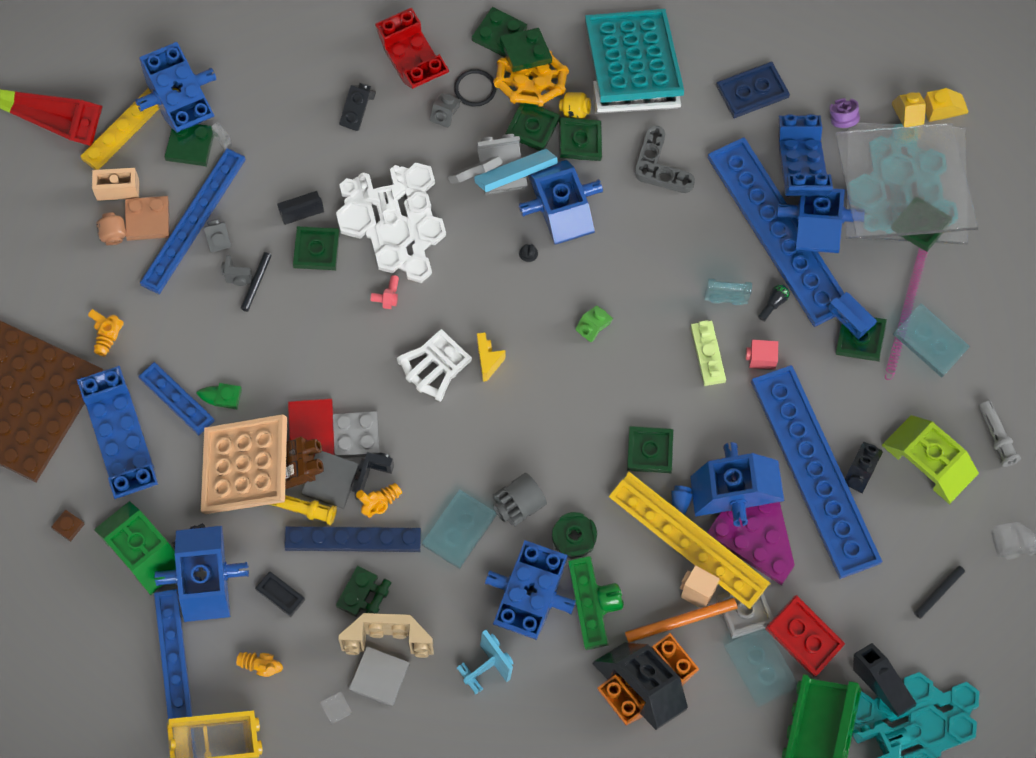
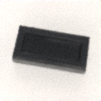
[255,571,305,617]

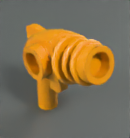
[88,309,124,357]
[356,483,402,518]
[236,652,283,677]

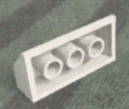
[593,81,681,114]

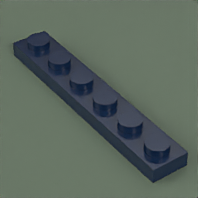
[284,526,421,552]

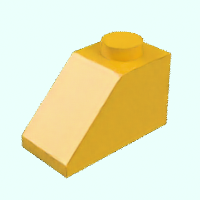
[924,88,969,122]
[892,92,926,127]

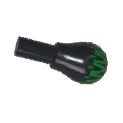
[758,284,790,322]

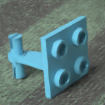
[457,630,514,695]

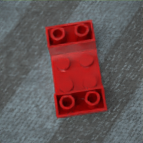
[375,7,449,89]

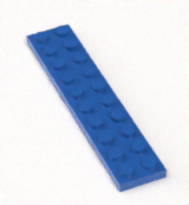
[707,137,844,327]
[751,365,883,579]

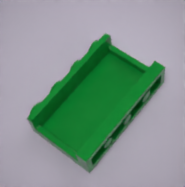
[782,674,862,758]

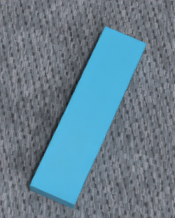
[474,149,558,192]

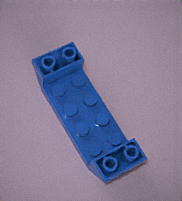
[779,114,833,196]
[77,366,158,499]

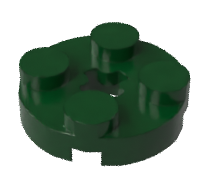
[552,512,597,558]

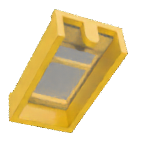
[167,710,262,758]

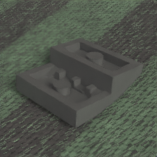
[302,451,359,509]

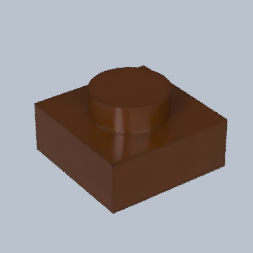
[51,509,85,542]

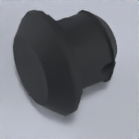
[519,244,538,262]

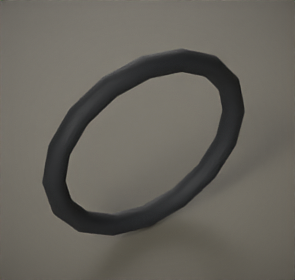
[454,69,496,107]

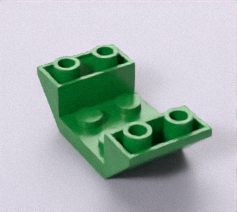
[94,501,176,596]

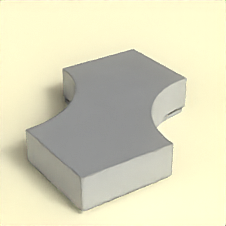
[448,156,502,184]

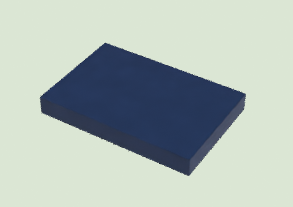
[716,61,790,119]

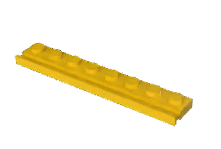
[609,472,771,609]

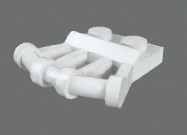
[396,329,472,402]

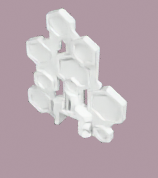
[336,163,446,283]

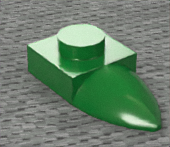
[196,383,242,410]

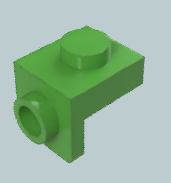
[576,306,613,342]

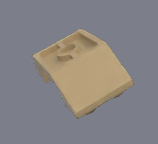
[338,613,434,658]

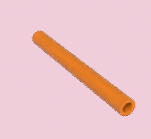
[625,598,738,643]

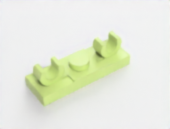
[690,320,726,386]

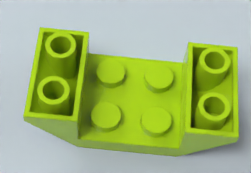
[882,415,979,505]

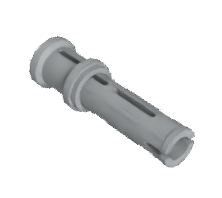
[978,401,1021,467]

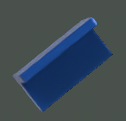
[828,292,877,339]

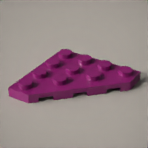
[707,502,795,586]

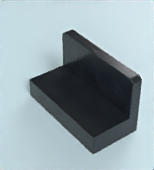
[277,191,324,225]

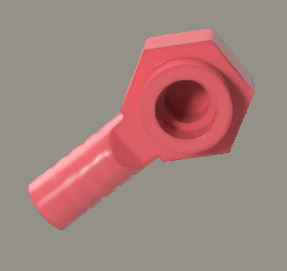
[371,275,399,309]

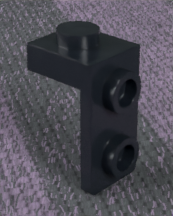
[339,83,376,131]
[845,442,883,494]
[352,452,394,500]

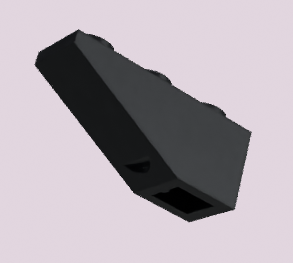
[853,643,916,717]

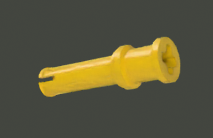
[269,495,337,525]

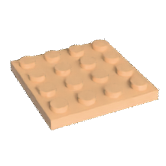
[201,414,287,514]

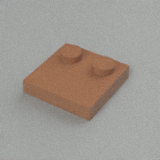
[125,196,170,241]

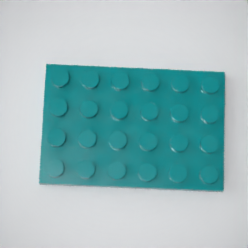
[585,9,684,103]

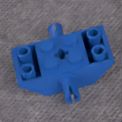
[135,42,216,133]
[519,160,603,245]
[778,189,865,253]
[690,442,784,527]
[155,526,249,622]
[485,540,576,640]

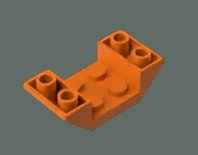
[597,633,699,726]

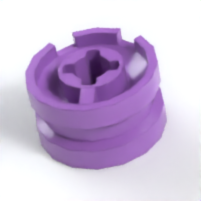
[830,98,860,128]

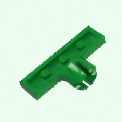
[568,556,624,650]

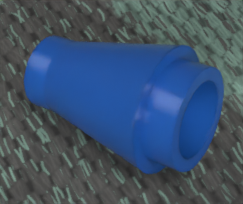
[671,485,693,515]

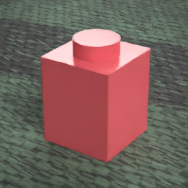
[746,340,778,370]

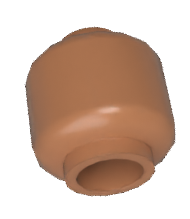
[96,212,126,245]

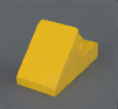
[477,332,506,382]

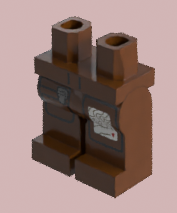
[285,437,324,489]

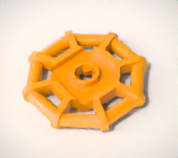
[493,50,569,107]

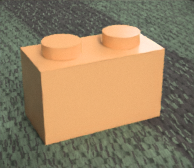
[92,168,139,201]
[680,566,720,608]

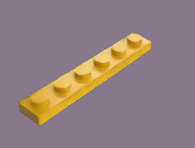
[80,88,178,170]

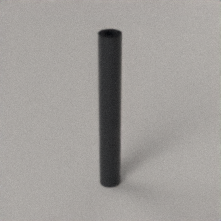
[241,252,272,312]
[914,566,965,619]

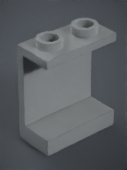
[477,134,527,195]

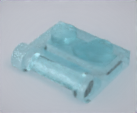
[705,279,752,305]

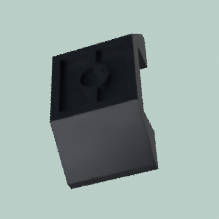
[593,642,688,730]

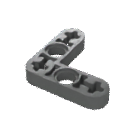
[635,126,695,193]

